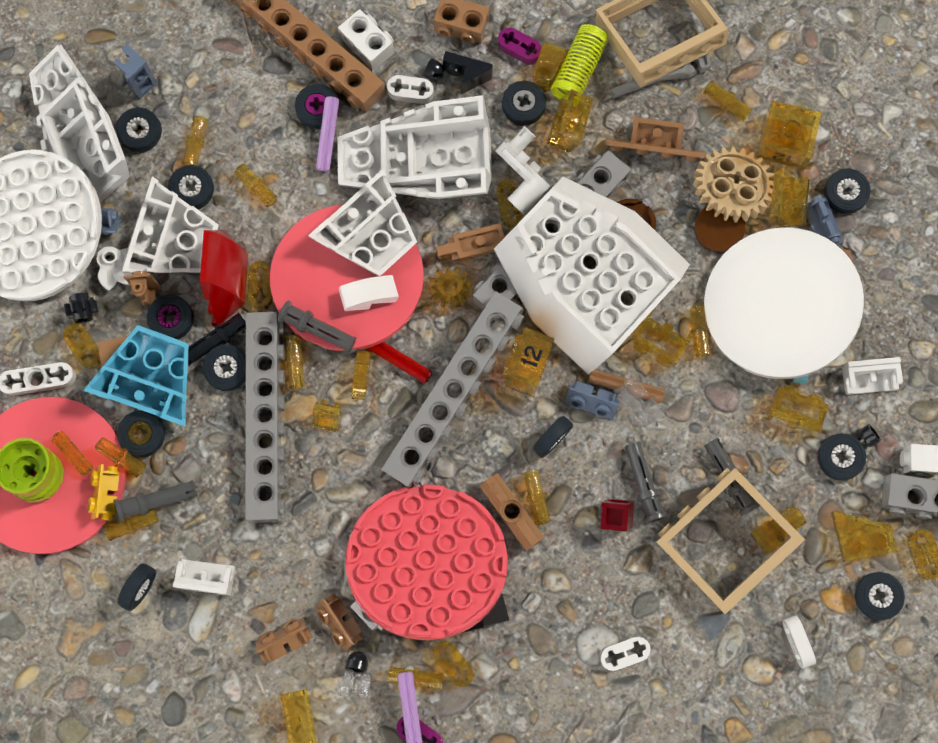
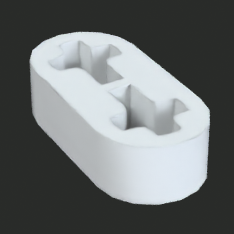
[387,75,434,104]
[782,615,816,669]
[600,637,651,671]

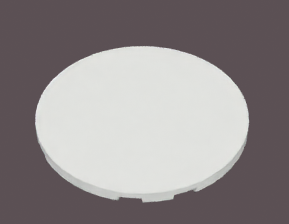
[0,150,102,301]
[704,228,864,379]

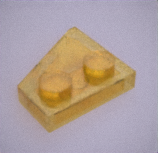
[831,510,898,562]

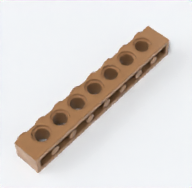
[227,0,386,113]

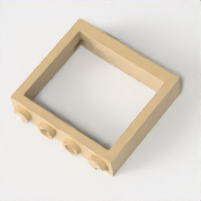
[595,0,728,88]
[657,468,805,614]

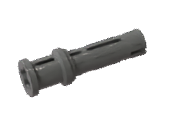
[278,300,357,352]
[704,438,760,517]
[624,442,667,524]
[113,480,197,523]

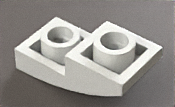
[339,275,399,311]

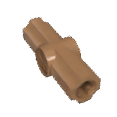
[479,473,545,551]

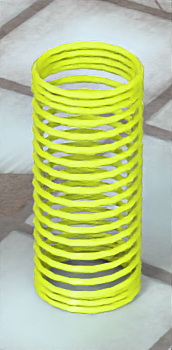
[551,24,609,104]

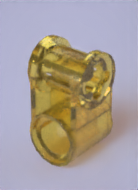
[533,41,569,92]

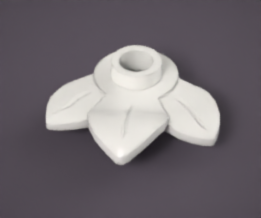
[97,246,132,290]

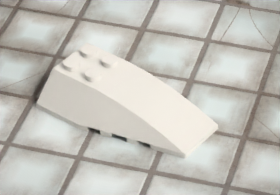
[29,45,130,203]
[337,95,492,199]

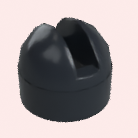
[424,58,444,80]
[857,424,881,447]
[345,651,368,673]

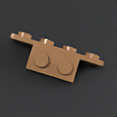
[605,116,707,162]

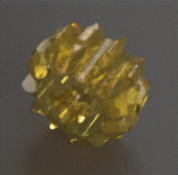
[429,266,472,310]

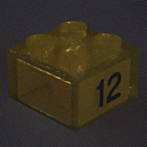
[756,100,822,169]
[502,328,554,398]

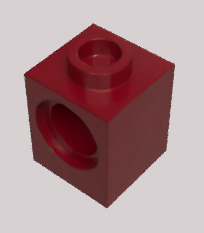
[600,498,634,532]

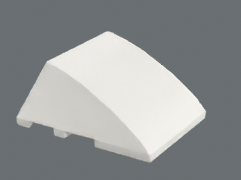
[308,168,417,276]
[122,176,219,273]

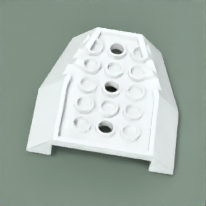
[494,177,690,375]

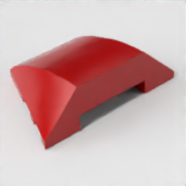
[200,230,248,327]

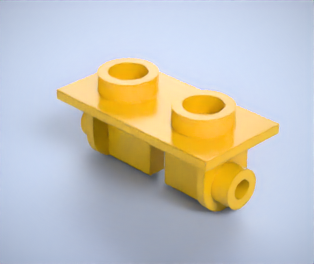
[88,464,120,520]

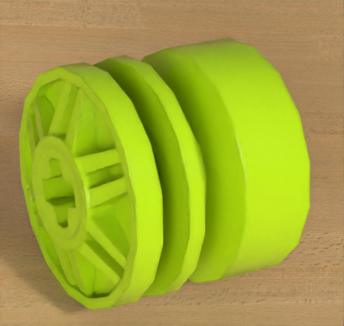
[0,438,64,502]

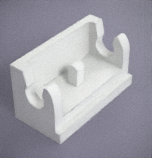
[842,357,903,395]
[173,559,235,596]

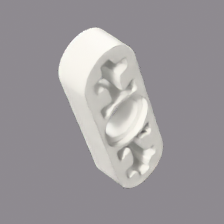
[0,362,76,396]

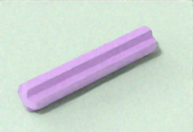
[316,96,339,172]
[398,672,422,743]

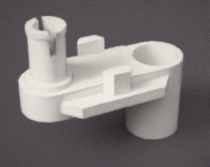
[495,126,552,216]

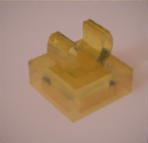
[312,399,341,432]

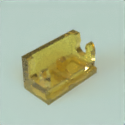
[278,689,317,743]

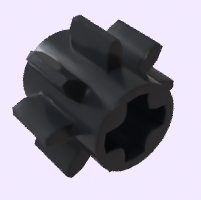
[64,293,99,324]

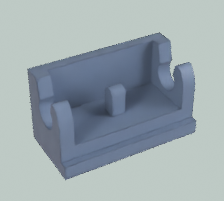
[115,44,157,99]

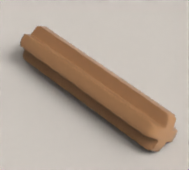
[589,369,665,403]

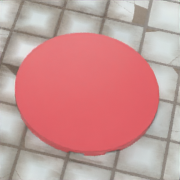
[270,205,424,351]
[0,397,127,554]
[345,484,508,640]

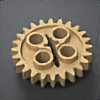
[693,146,776,223]

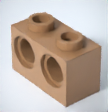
[434,0,490,44]

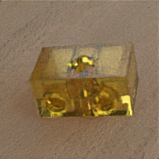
[547,89,593,153]

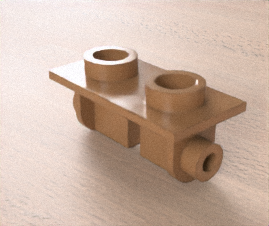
[124,271,162,307]
[316,594,364,652]
[255,617,313,663]

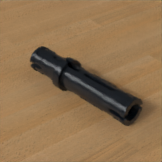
[188,313,246,366]

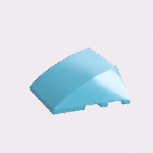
[83,325,189,426]

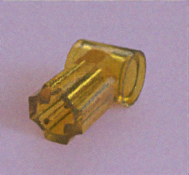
[750,504,807,555]

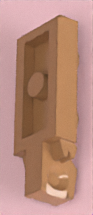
[436,223,505,262]

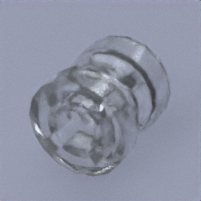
[340,669,372,700]

